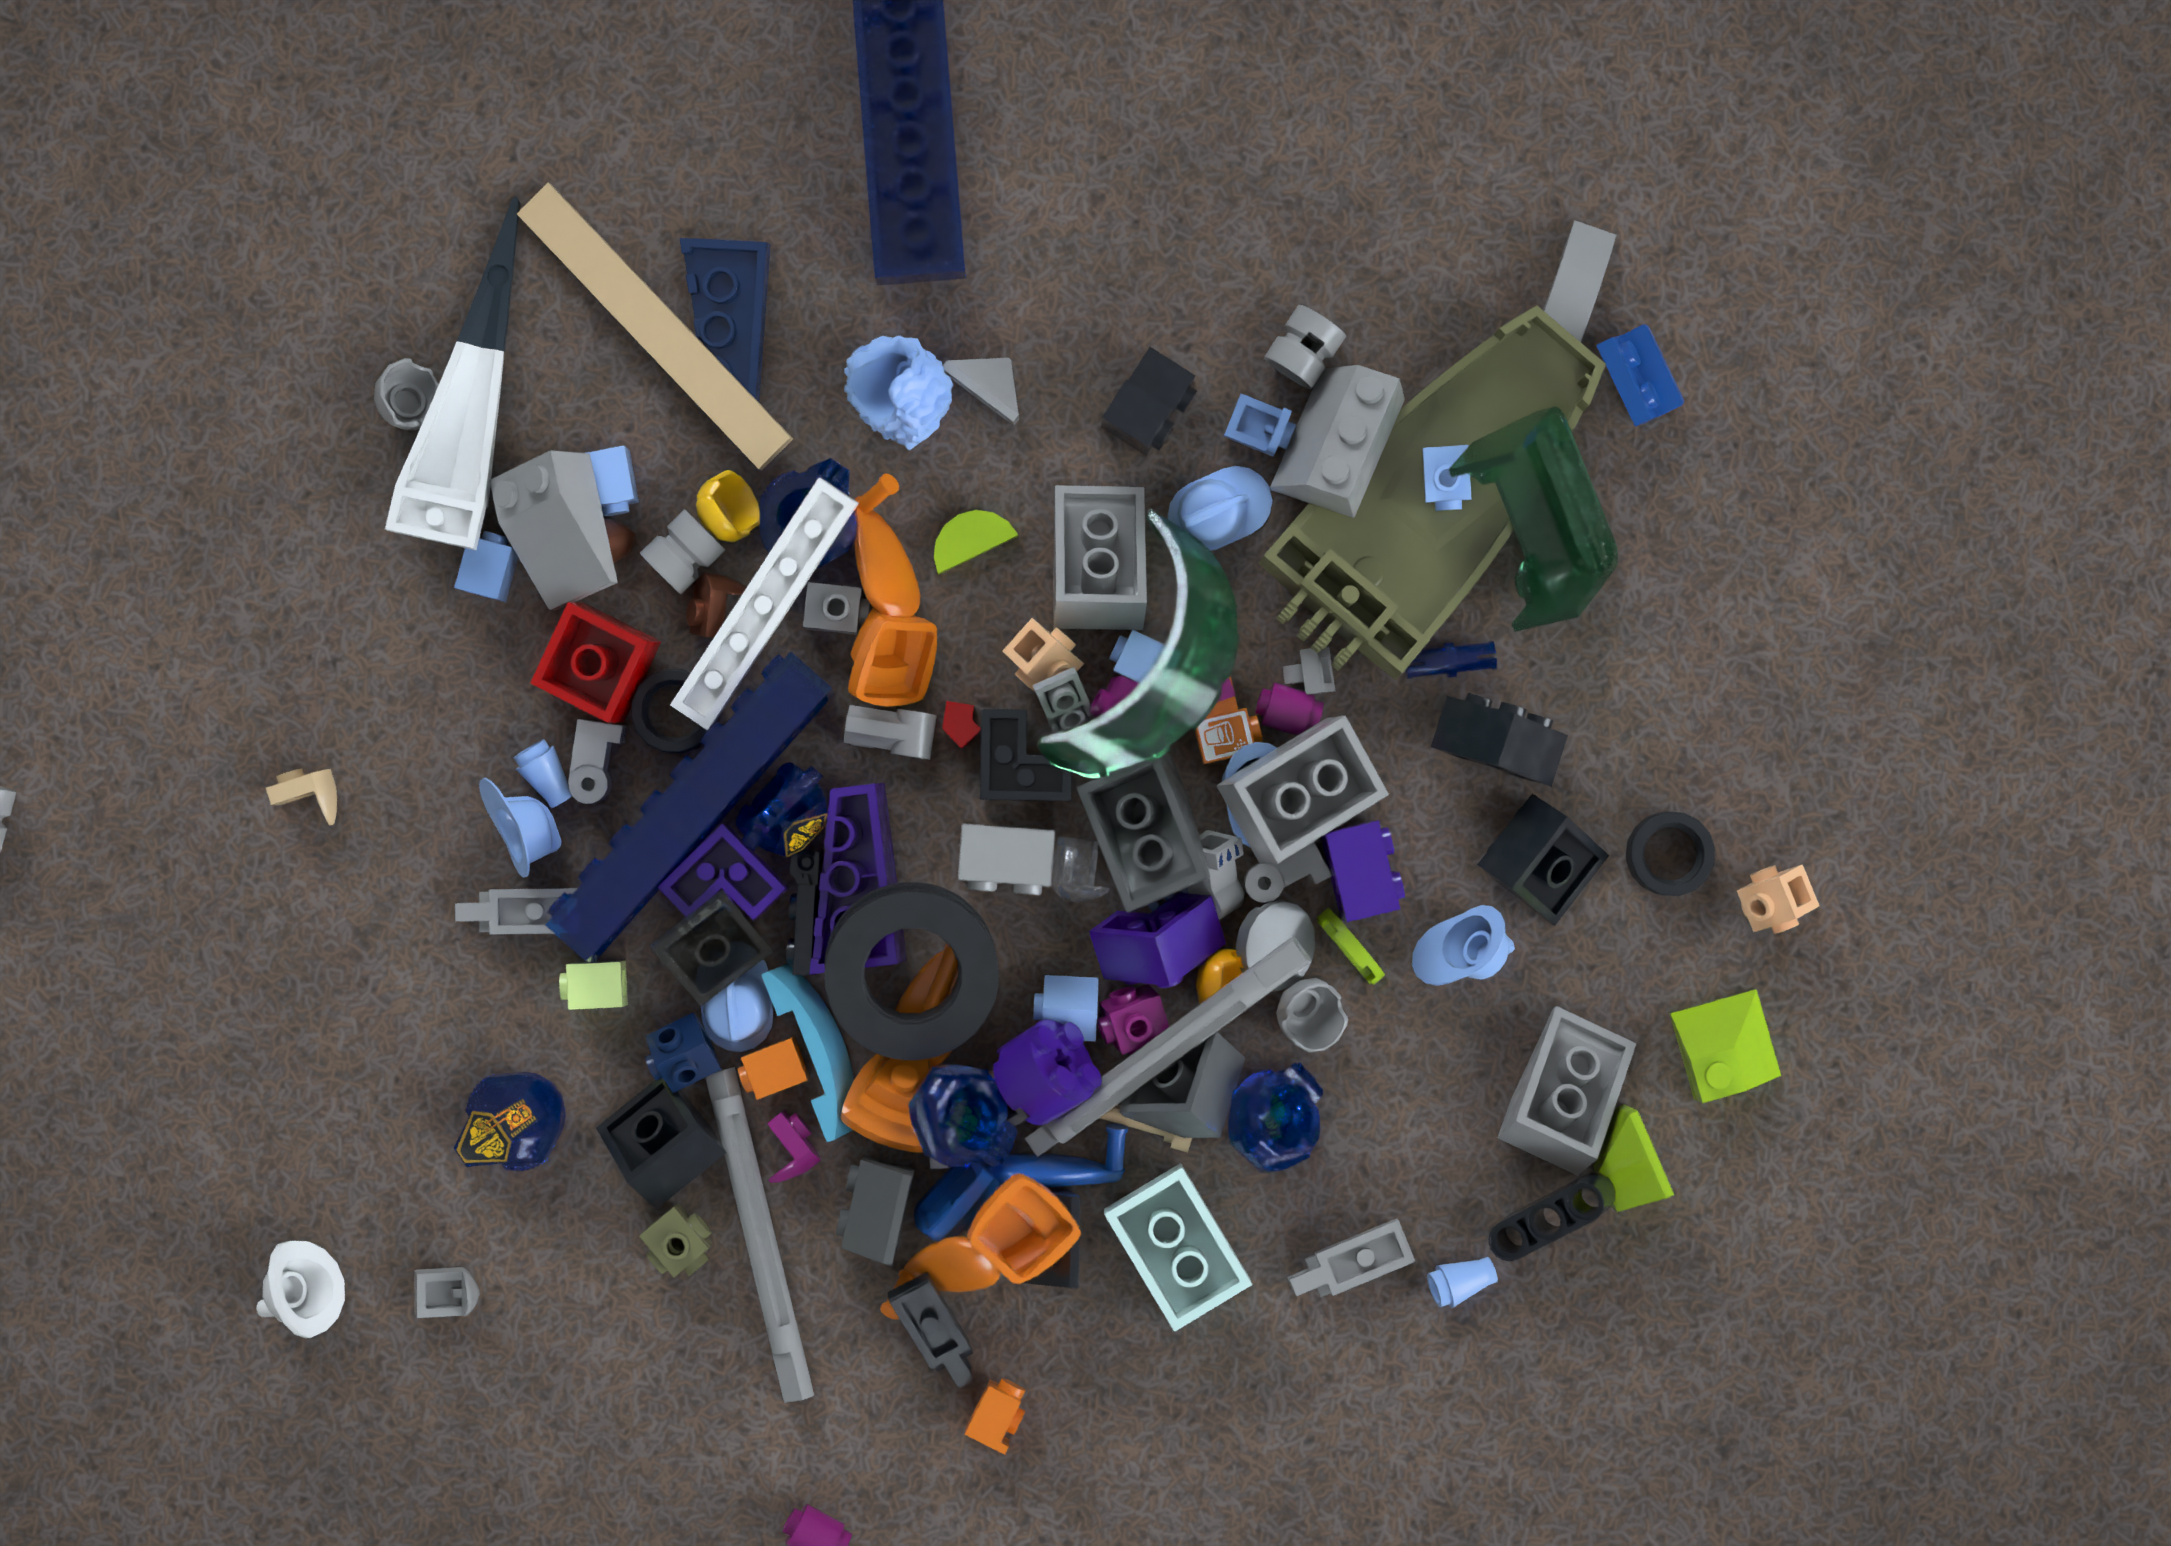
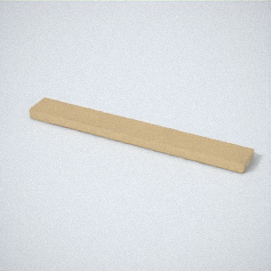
[517,183,793,471]

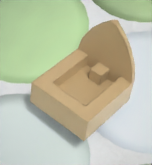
[266,769,337,826]

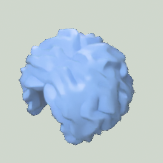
[844,336,953,450]

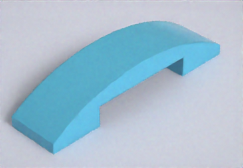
[761,964,854,1142]

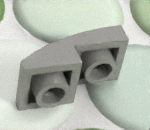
[1033,667,1094,737]

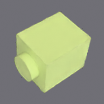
[559,960,628,1010]

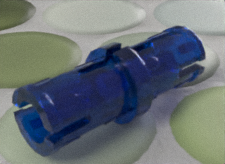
[1405,641,1497,679]

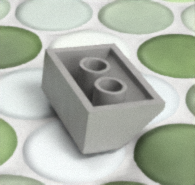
[1270,365,1405,518]

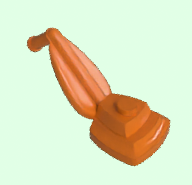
[848,473,937,707]
[840,944,958,1153]
[880,1173,1081,1320]

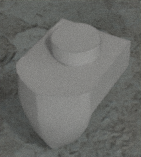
[414,1267,480,1318]

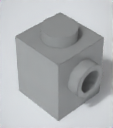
[803,582,871,635]

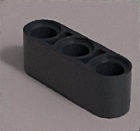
[1488,1173,1616,1262]

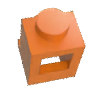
[964,1378,1026,1455]

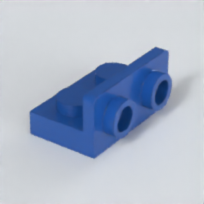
[1596,324,1684,427]

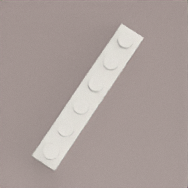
[670,478,859,730]

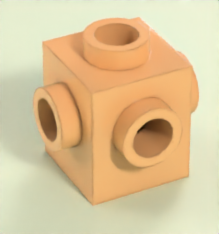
[1002,618,1084,692]
[1737,864,1819,934]

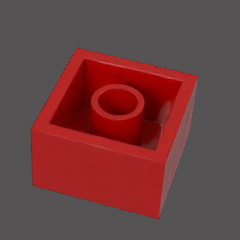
[530,602,661,723]

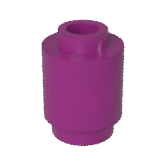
[1255,682,1324,736]
[782,1504,852,1546]

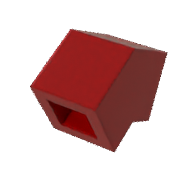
[942,701,981,749]

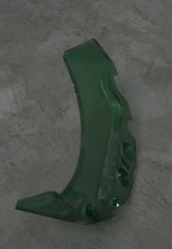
[1037,509,1239,778]

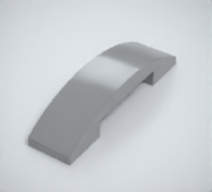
[1543,220,1616,342]

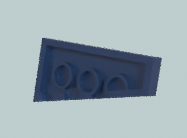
[679,238,771,419]

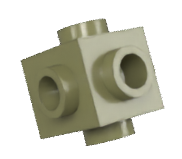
[639,1202,713,1278]

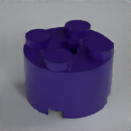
[993,1019,1102,1125]

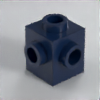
[645,1012,721,1093]

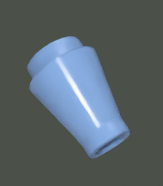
[514,739,572,808]
[1427,1257,1498,1308]

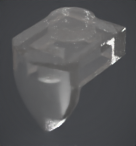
[1052,836,1110,902]

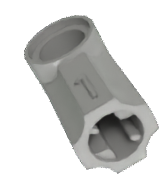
[844,705,937,760]

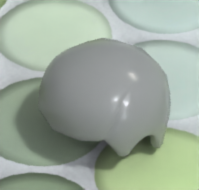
[374,358,439,431]
[1276,978,1348,1052]

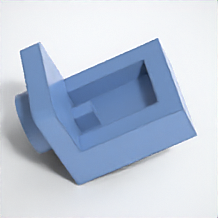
[1224,394,1296,457]

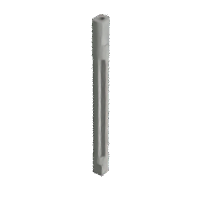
[1025,936,1311,1157]
[705,1067,814,1403]

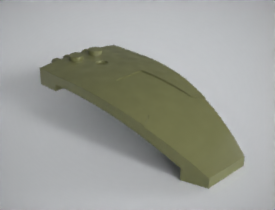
[1258,306,1606,680]

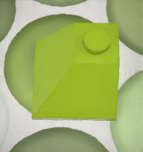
[1669,989,1781,1103]
[1593,1104,1674,1212]

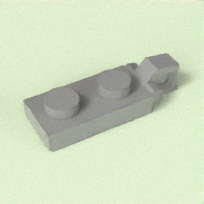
[455,888,581,935]
[1287,1218,1415,1297]

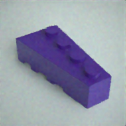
[809,783,907,975]

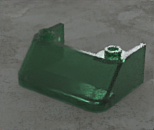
[1448,406,1618,632]

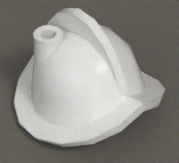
[257,1241,345,1338]

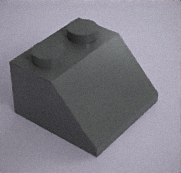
[1119,1032,1245,1138]
[836,1156,916,1265]

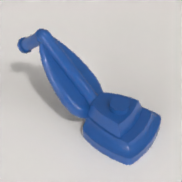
[914,1123,1128,1242]

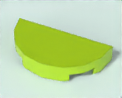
[934,510,1019,575]
[1316,908,1385,985]

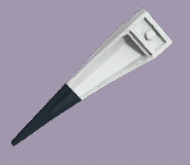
[385,196,520,550]

